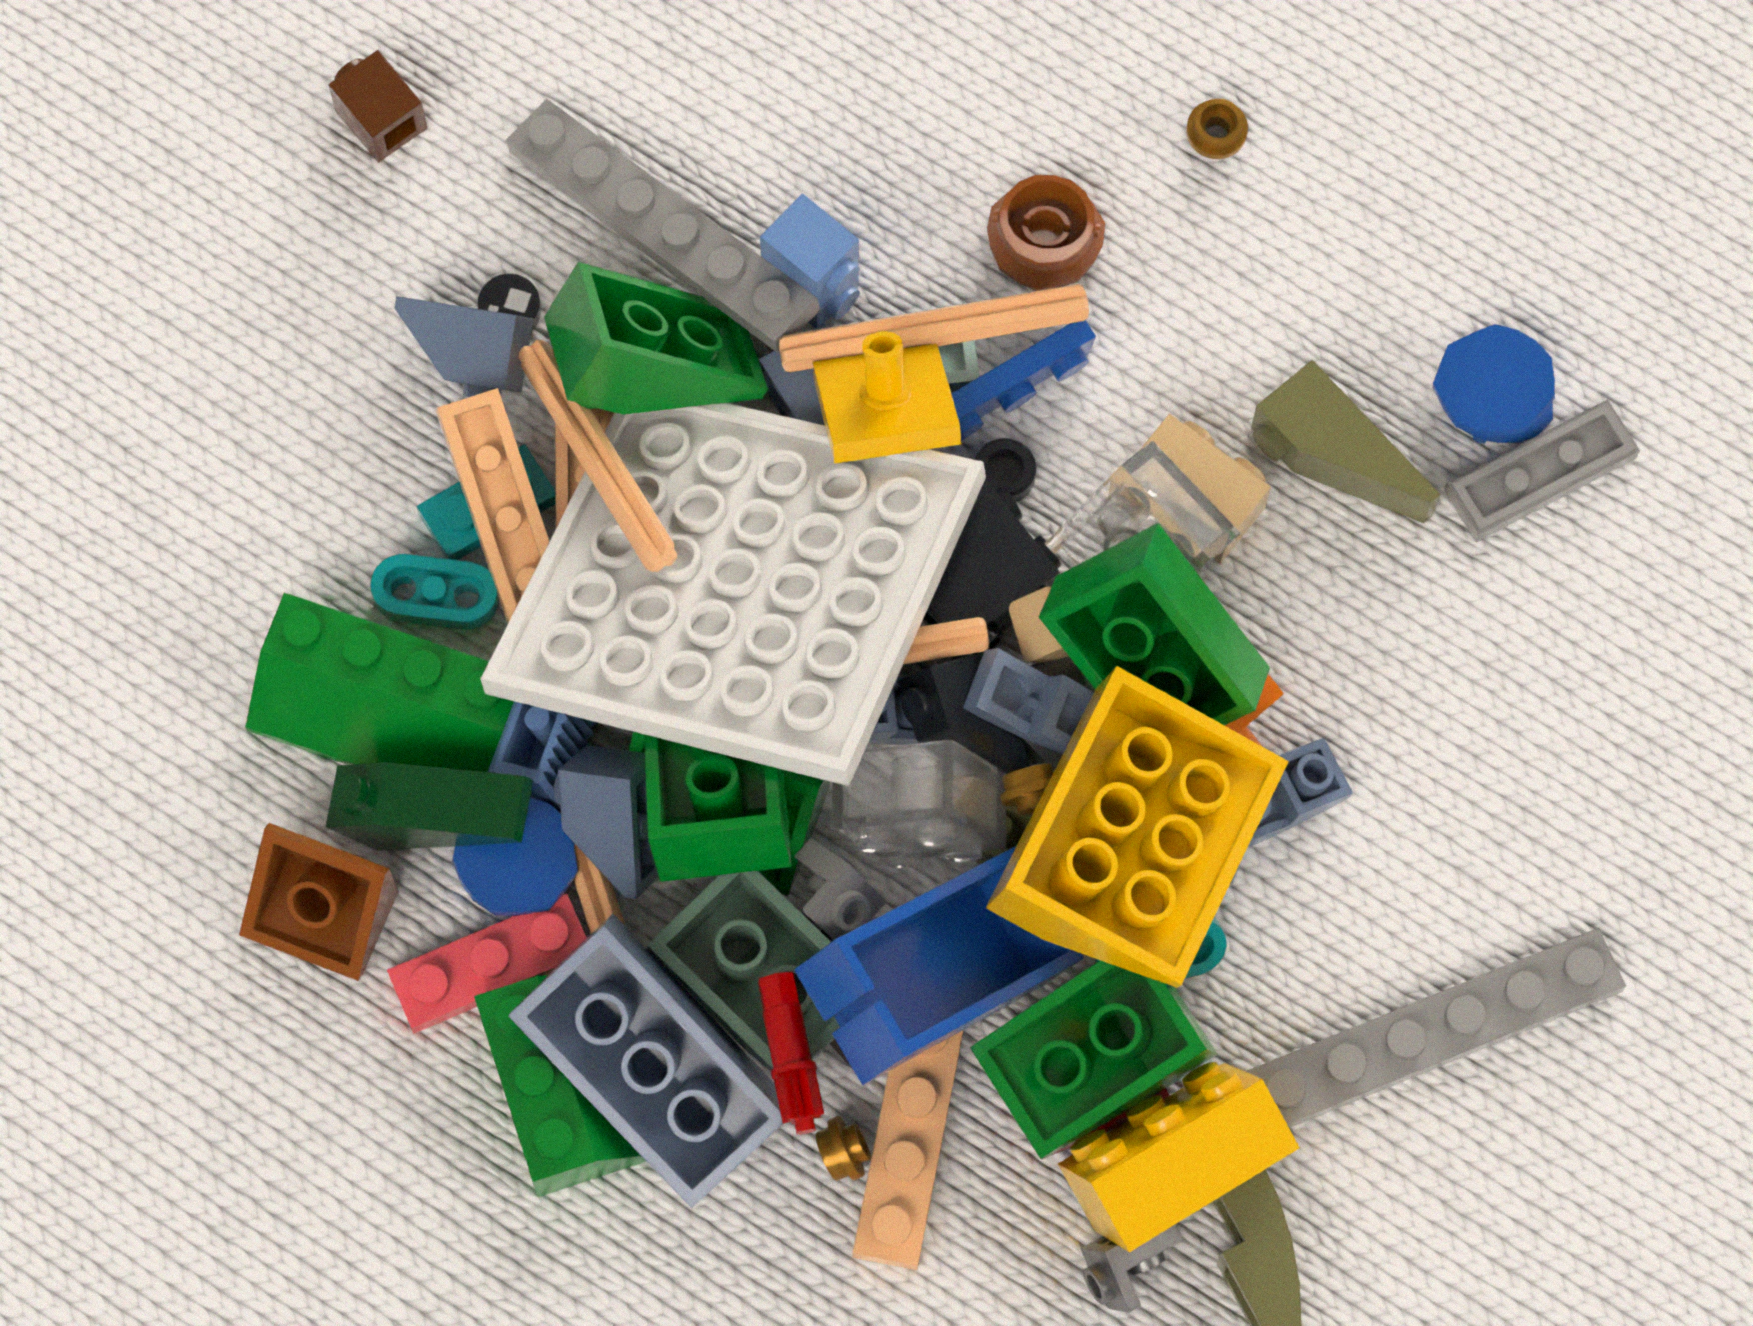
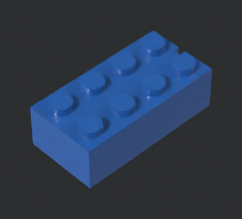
[794,846,1084,1086]

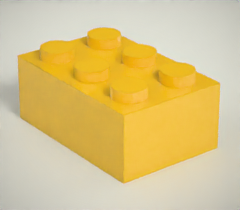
[1058,1062,1300,1252]

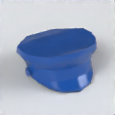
[1432,324,1555,444]
[452,796,578,916]

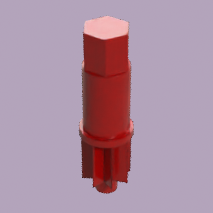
[758,972,825,1135]

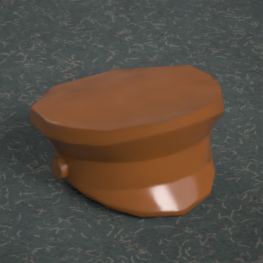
[987,175,1105,291]

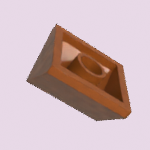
[239,823,398,981]

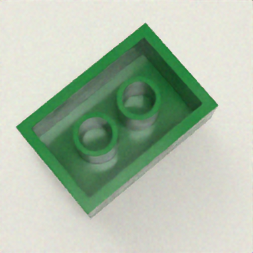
[1039,523,1270,726]

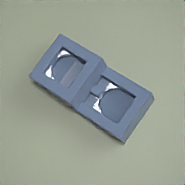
[963,648,1094,754]

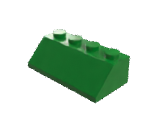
[245,592,514,772]

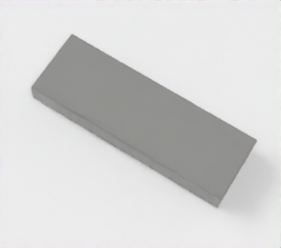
[1444,399,1640,542]

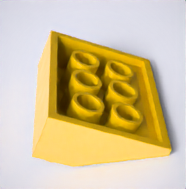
[986,666,1289,988]

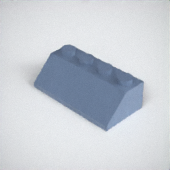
[508,914,783,1209]

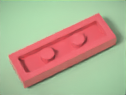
[387,894,586,1034]

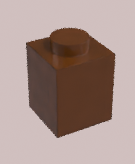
[328,50,427,163]

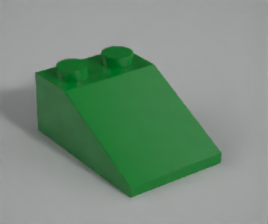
[544,262,768,415]
[644,734,791,882]
[970,960,1218,1160]

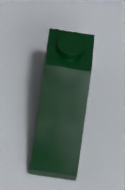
[325,762,533,851]

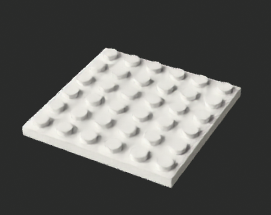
[480,403,986,786]

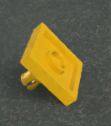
[812,331,961,464]

